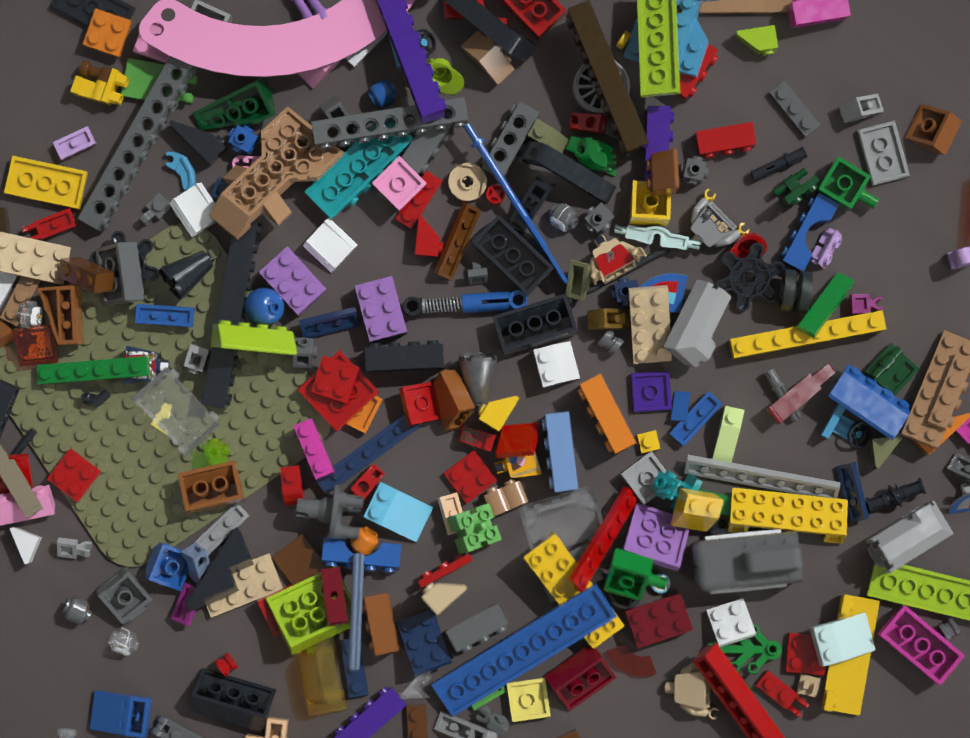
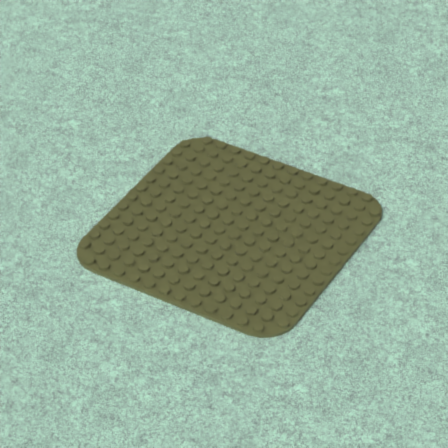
[0,223,331,567]

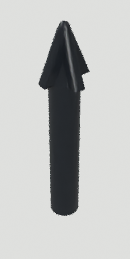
[11,428,37,455]

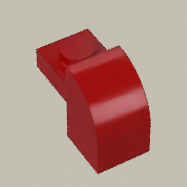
[280,465,305,506]

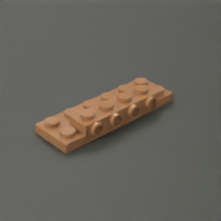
[901,330,970,450]

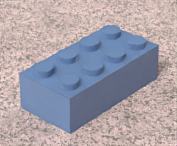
[542,412,578,492]

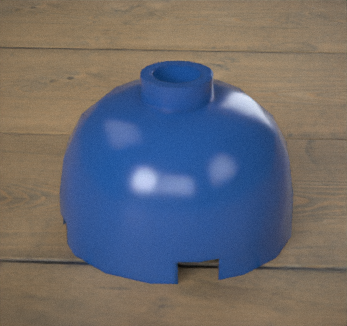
[245,288,284,326]

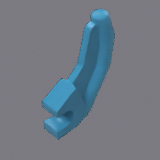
[166,152,196,191]

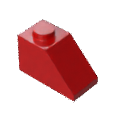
[415,216,443,258]

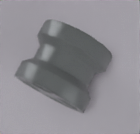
[937,618,961,641]

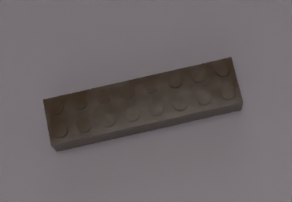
[565,0,649,157]

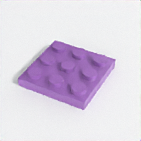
[623,503,690,571]

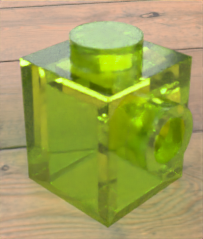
[203,438,231,466]

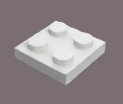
[707,598,756,647]

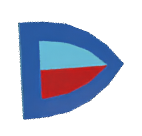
[640,273,688,313]

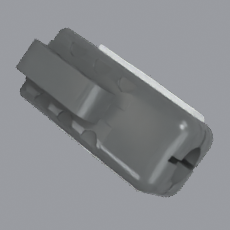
[691,529,803,594]

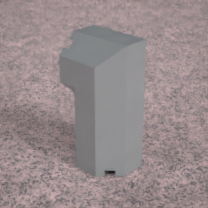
[664,280,731,367]
[866,500,954,574]

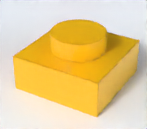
[637,430,660,453]

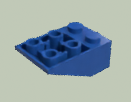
[90,690,153,738]

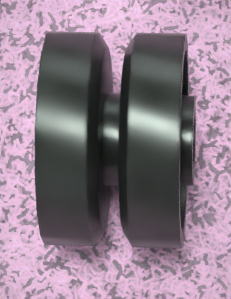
[779,269,813,314]

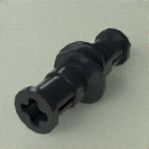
[866,478,926,514]

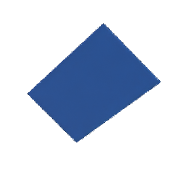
[671,391,691,421]

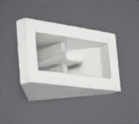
[10,527,42,564]

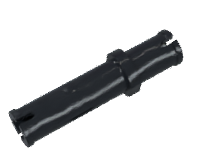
[750,146,808,182]

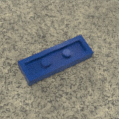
[135,304,195,327]
[669,391,723,447]

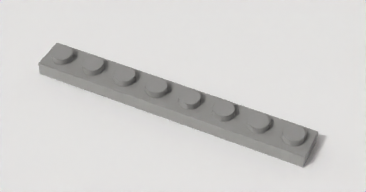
[684,455,840,498]

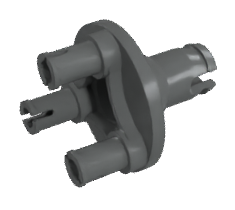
[296,484,363,540]

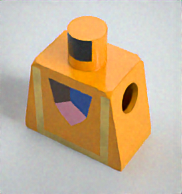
[494,452,542,478]

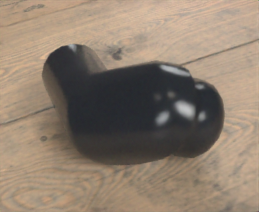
[81,389,111,407]

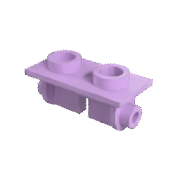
[810,228,842,269]

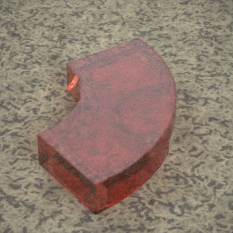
[607,644,657,676]

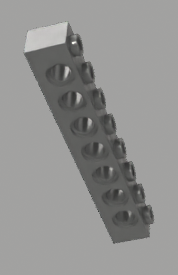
[311,97,468,150]

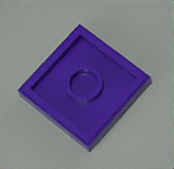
[631,371,672,412]

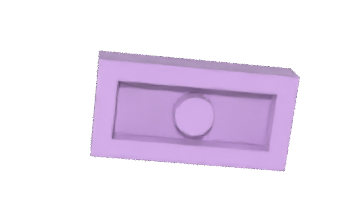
[53,126,96,160]

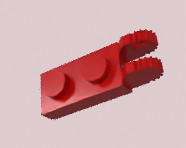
[21,208,78,240]
[756,670,809,718]

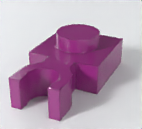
[849,294,883,314]

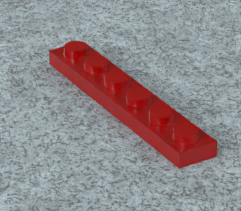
[568,487,638,592]

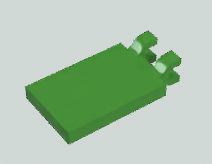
[121,58,197,107]

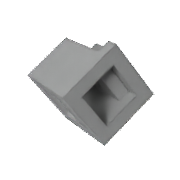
[184,344,211,375]

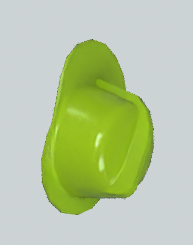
[428,58,464,95]

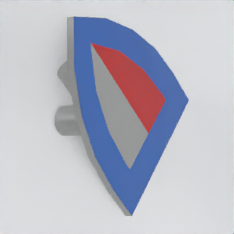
[948,483,970,514]

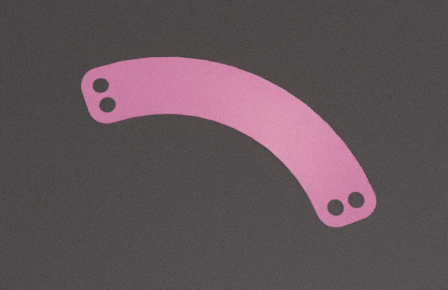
[139,0,415,77]

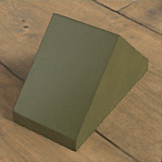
[566,260,592,301]
[870,436,902,469]

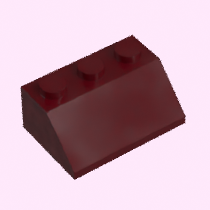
[545,644,617,711]

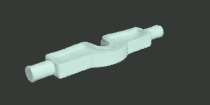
[614,225,700,250]

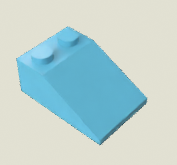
[363,482,433,542]

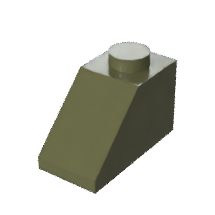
[527,119,570,153]

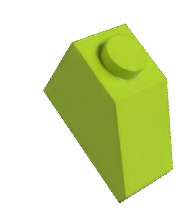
[735,25,778,56]

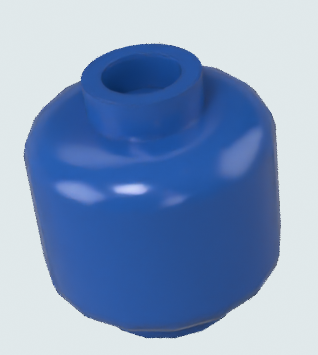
[368,80,398,108]

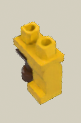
[70,60,130,106]

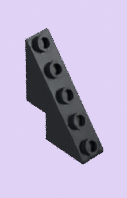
[185,527,254,611]

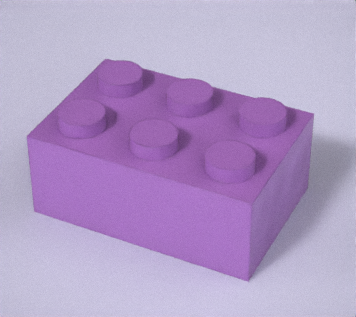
[259,246,327,316]
[355,276,408,343]

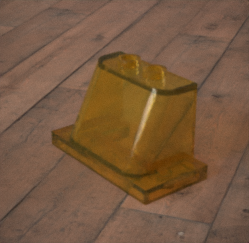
[297,636,347,716]

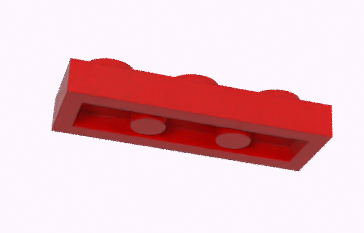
[396,170,443,230]
[418,553,473,588]

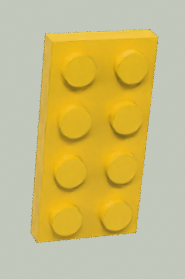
[4,156,88,210]

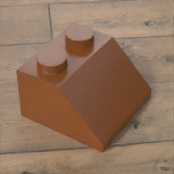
[905,104,962,155]
[646,149,679,196]

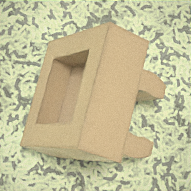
[796,673,820,697]

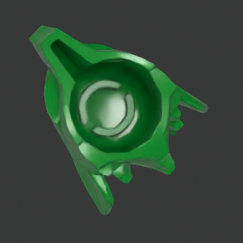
[566,136,617,176]

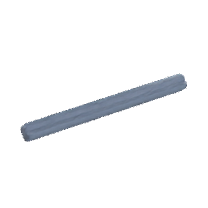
[348,553,364,670]

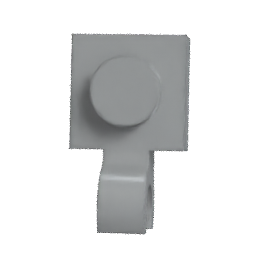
[57,538,92,559]

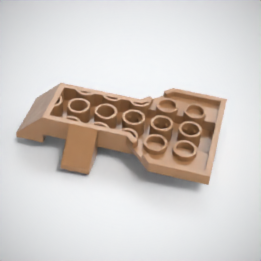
[209,106,344,240]

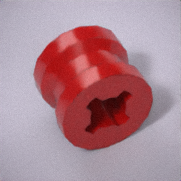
[486,184,505,205]
[215,652,238,676]

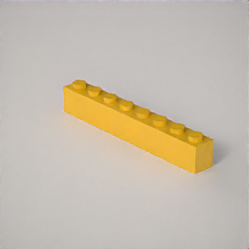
[728,310,886,359]

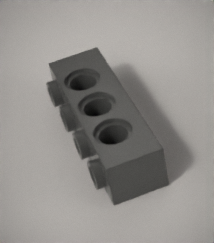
[480,101,540,177]

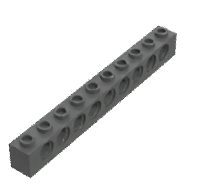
[78,56,197,232]

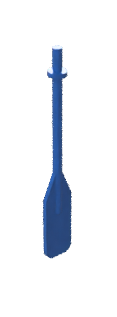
[464,123,568,284]

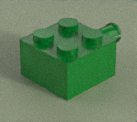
[816,156,879,212]
[603,548,668,601]

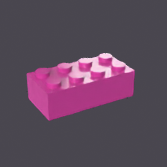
[877,604,965,685]

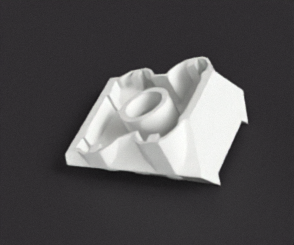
[169,183,216,237]
[303,218,357,273]

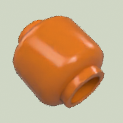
[350,527,378,556]

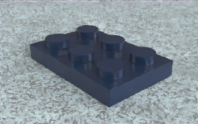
[397,609,452,676]

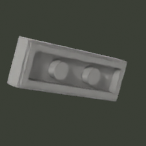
[195,503,250,556]

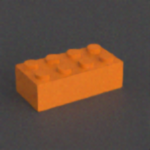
[577,374,636,454]

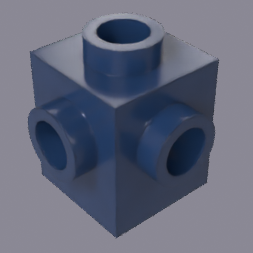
[611,278,638,307]

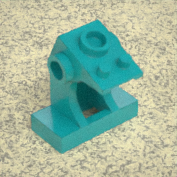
[651,470,703,510]

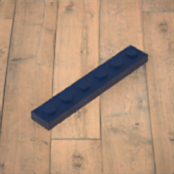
[315,414,420,495]

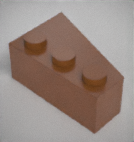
[37,285,84,346]

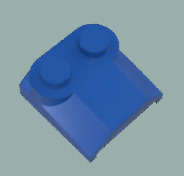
[145,542,189,591]

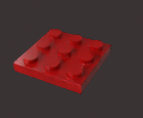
[297,350,380,432]

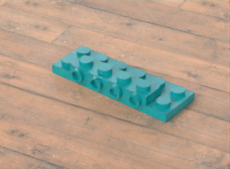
[305,120,414,220]

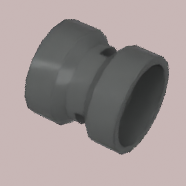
[597,329,624,356]

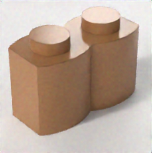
[484,479,528,517]

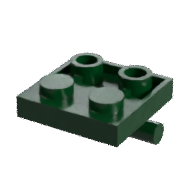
[773,168,820,208]
[865,343,920,396]

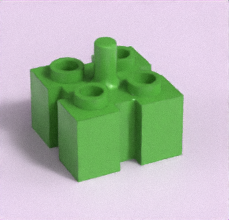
[447,503,502,554]

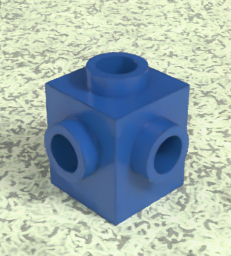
[228,125,259,155]

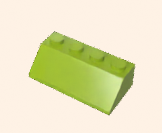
[211,320,297,355]

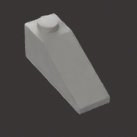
[434,711,499,738]

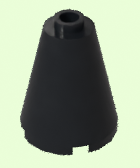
[159,251,214,300]

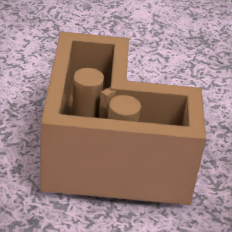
[461,31,515,85]

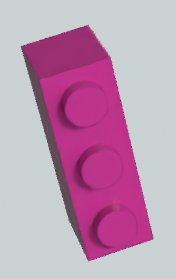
[787,0,851,28]
[293,418,336,481]

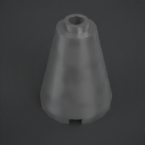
[459,352,497,406]

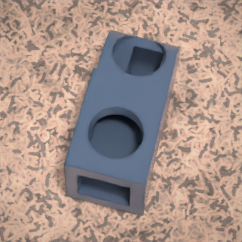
[181,543,210,583]

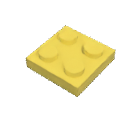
[507,677,551,722]

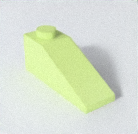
[712,406,744,463]

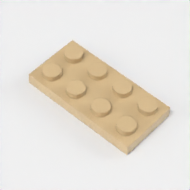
[0,232,71,285]
[629,285,672,364]
[206,553,283,618]

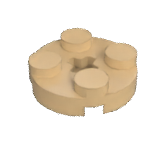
[449,163,487,202]

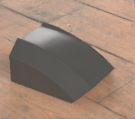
[96,567,153,624]

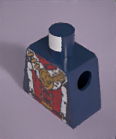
[124,346,170,384]

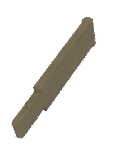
[0,444,43,519]

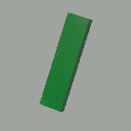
[798,272,854,338]

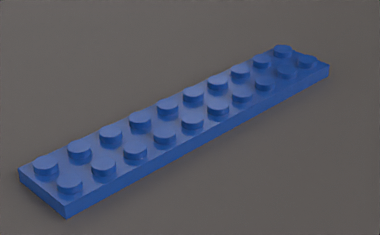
[431,583,617,717]

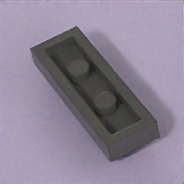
[769,80,820,138]

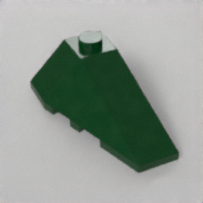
[192,77,276,130]

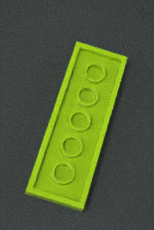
[637,0,680,97]
[867,562,970,621]

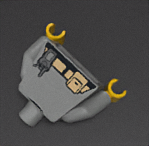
[690,189,749,247]

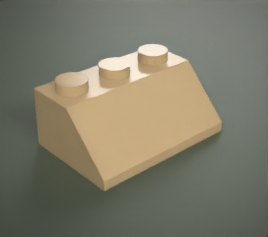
[422,582,467,615]

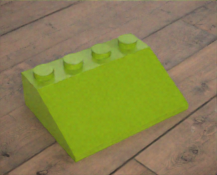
[266,573,362,655]

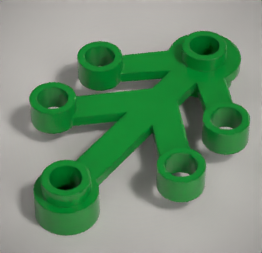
[707,624,782,675]

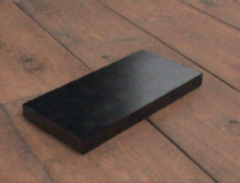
[50,0,136,27]

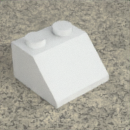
[533,341,580,388]

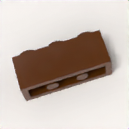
[59,257,114,293]

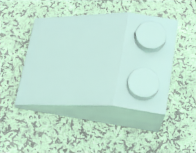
[809,612,876,666]

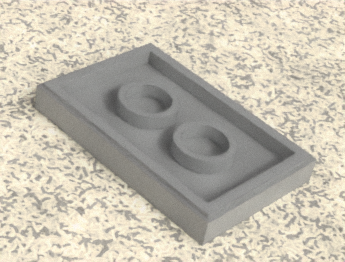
[857,120,910,186]

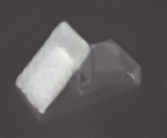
[399,671,432,699]

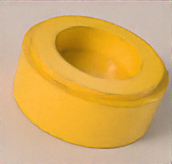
[615,30,631,50]

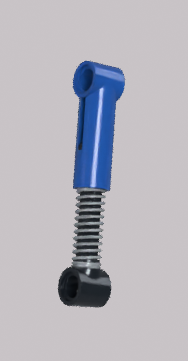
[403,290,528,317]

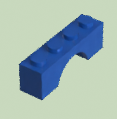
[780,193,839,273]
[322,537,401,574]

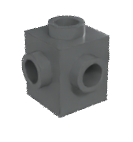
[680,156,709,185]
[584,203,615,234]
[290,338,318,368]

